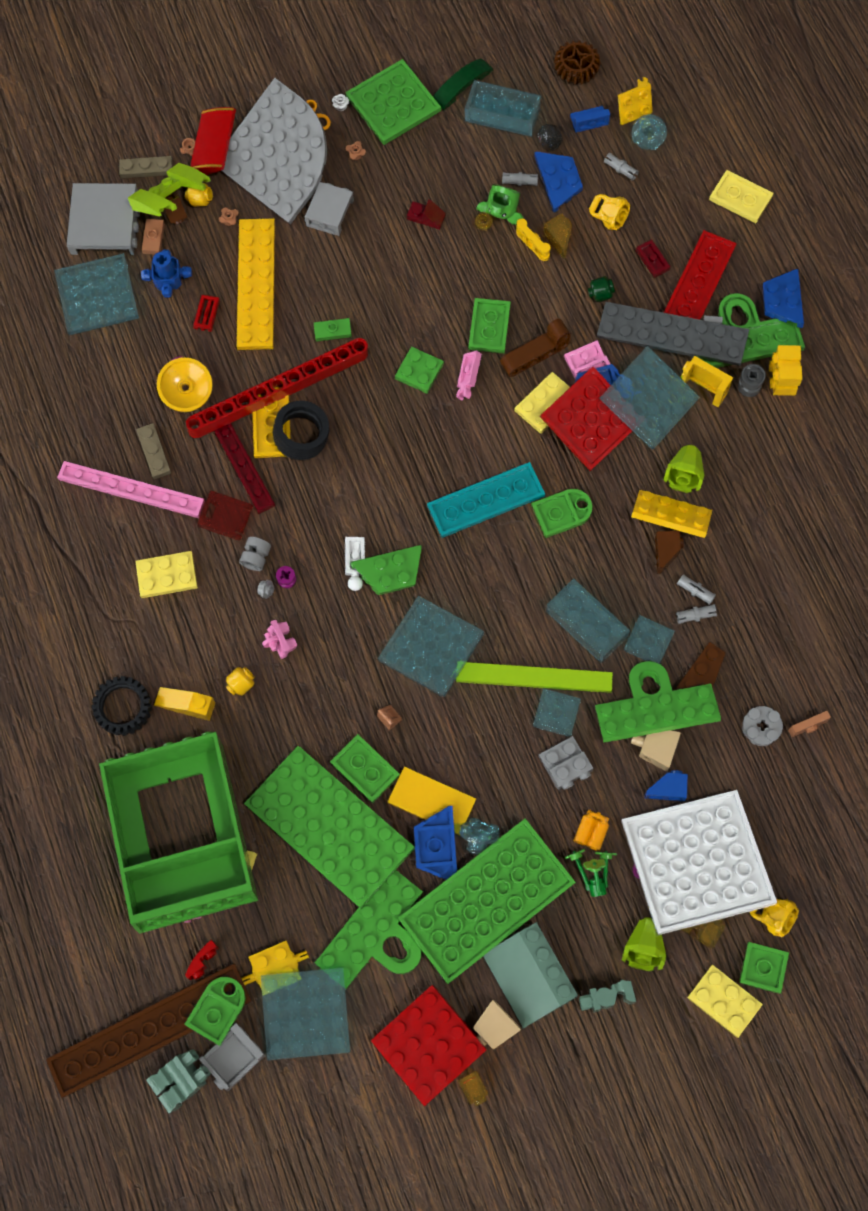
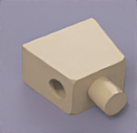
[631,730,681,771]
[473,1000,522,1049]

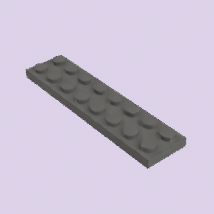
[597,302,749,366]

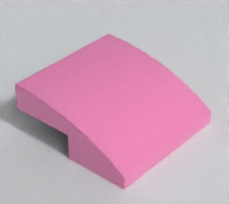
[564,340,610,378]

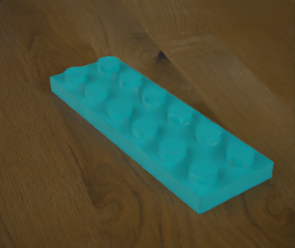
[427,462,545,538]

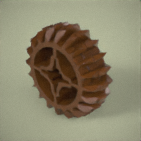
[554,39,600,85]

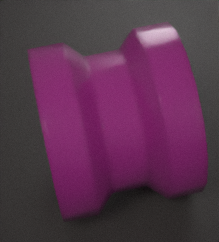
[276,566,296,589]

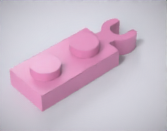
[456,351,482,401]

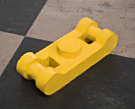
[516,219,551,261]

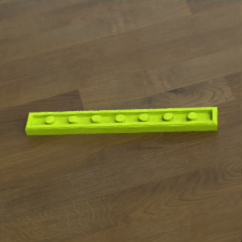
[456,662,613,693]

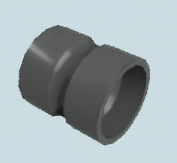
[737,364,766,397]

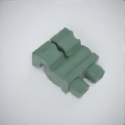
[579,979,636,1013]
[146,1049,211,1113]

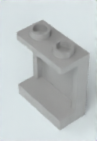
[305,182,354,236]
[199,1023,266,1091]

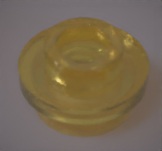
[475,212,493,230]

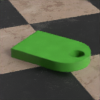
[531,489,592,538]
[184,977,246,1046]

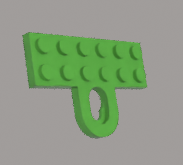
[700,293,805,368]
[595,661,721,743]
[315,870,423,990]

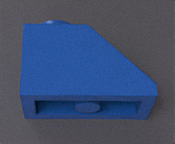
[644,770,688,802]

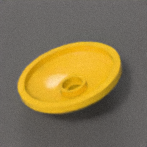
[157,357,212,412]

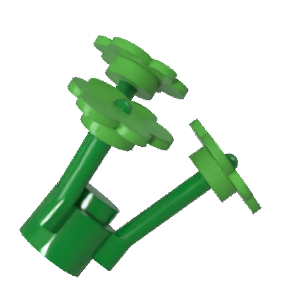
[564,849,617,897]

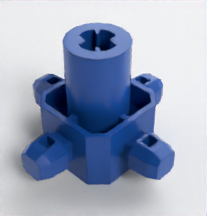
[141,249,192,298]

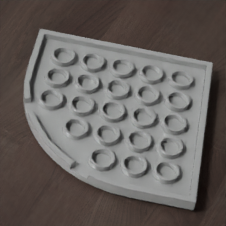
[221,78,327,224]

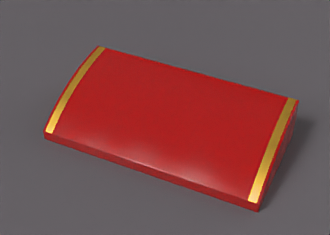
[190,107,236,175]

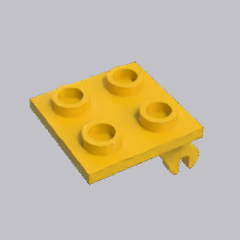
[618,77,653,125]

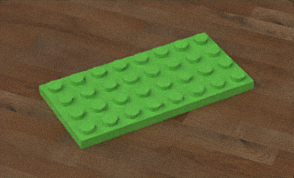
[244,746,415,909]
[398,819,576,984]

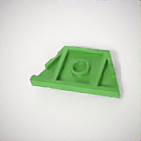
[351,545,422,595]

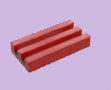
[193,295,220,332]

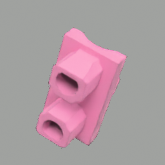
[262,620,297,659]

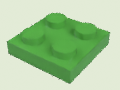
[395,347,444,394]
[739,942,789,994]

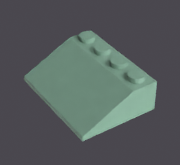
[483,922,578,1029]

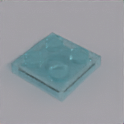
[623,615,675,664]
[533,688,581,737]

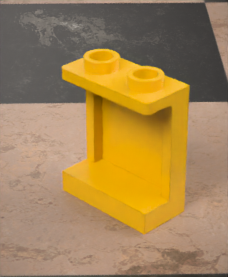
[680,356,733,408]

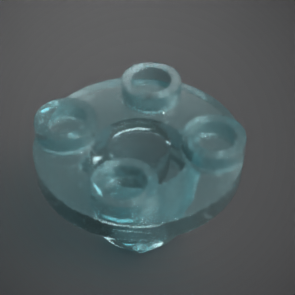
[632,114,667,150]
[459,818,499,855]

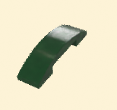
[433,58,493,111]

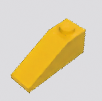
[154,687,215,721]

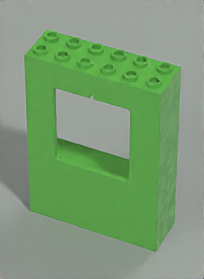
[99,732,259,934]

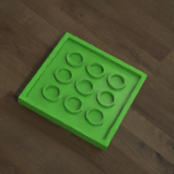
[345,59,441,145]

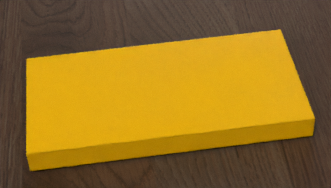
[253,387,291,458]
[388,767,476,836]

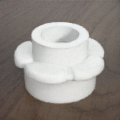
[332,94,349,111]

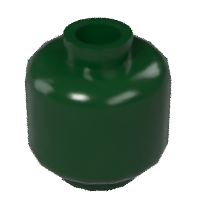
[588,276,615,302]

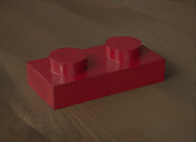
[636,239,670,278]

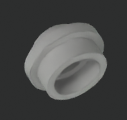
[257,580,274,599]

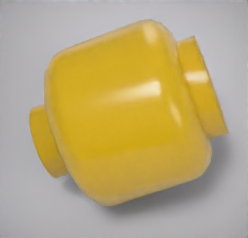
[185,183,213,207]
[226,667,255,696]

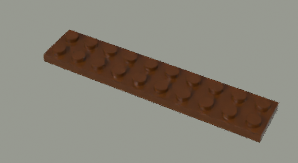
[46,964,253,1098]

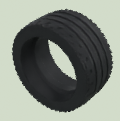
[273,400,330,460]

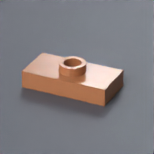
[142,219,165,254]
[788,711,831,737]

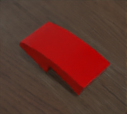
[185,940,219,980]

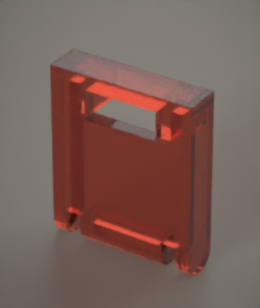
[198,490,253,540]

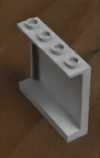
[66,183,140,255]

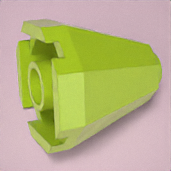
[663,445,704,493]
[622,917,666,971]

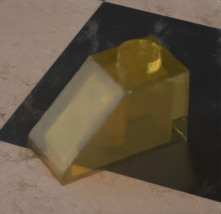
[543,213,572,259]
[458,1070,489,1107]

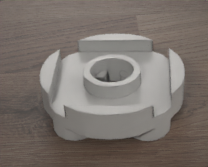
[742,706,783,746]

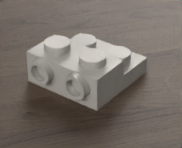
[539,736,593,790]

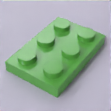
[468,298,511,353]
[330,734,400,804]

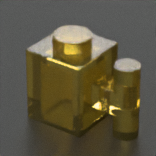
[682,919,726,949]

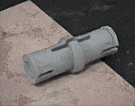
[604,153,639,181]
[502,172,538,186]
[677,574,716,605]
[676,604,717,624]

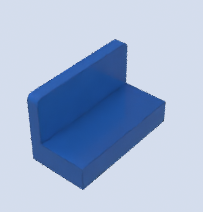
[570,106,610,133]

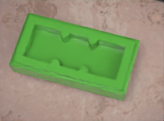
[314,318,352,341]

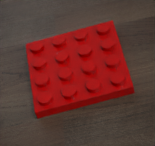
[540,367,643,471]
[370,985,488,1106]

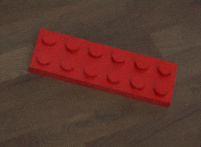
[664,230,737,320]

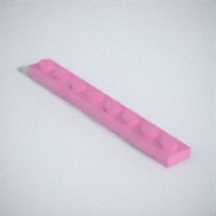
[57,461,205,518]

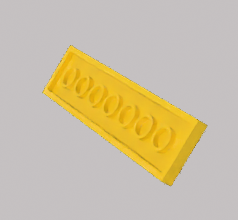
[237,219,275,350]

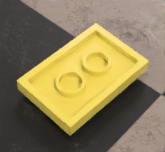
[709,170,774,223]
[514,372,570,434]
[136,551,198,598]
[687,965,763,1038]

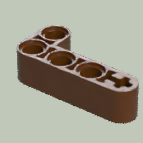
[500,318,571,377]

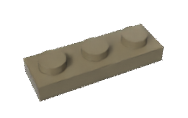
[119,156,173,178]
[136,423,171,480]

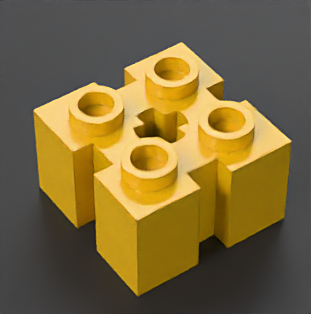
[769,345,802,396]

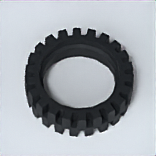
[92,676,152,736]

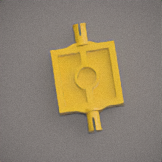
[242,940,309,995]

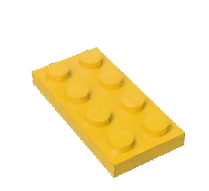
[631,490,712,538]

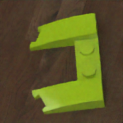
[128,163,211,217]

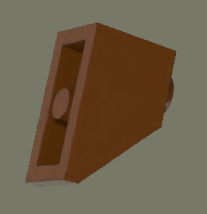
[164,191,187,224]
[655,531,684,574]

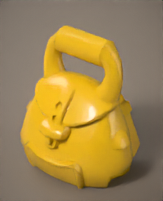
[589,194,630,230]
[750,899,799,937]

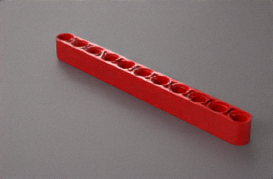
[186,338,368,438]

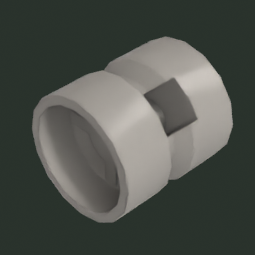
[239,537,271,571]

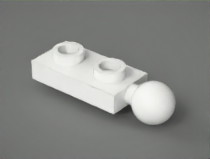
[345,537,365,591]

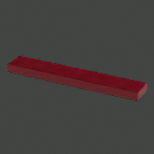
[212,419,275,514]

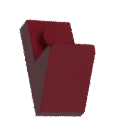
[407,200,446,230]

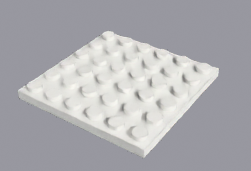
[622,790,777,935]

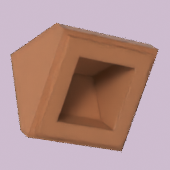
[377,705,402,730]

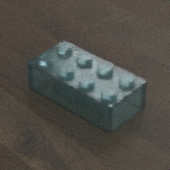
[465,80,541,137]
[546,578,630,663]

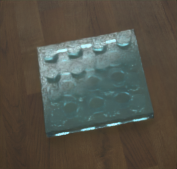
[54,253,139,335]
[599,346,700,449]
[378,596,484,697]
[261,967,351,1060]

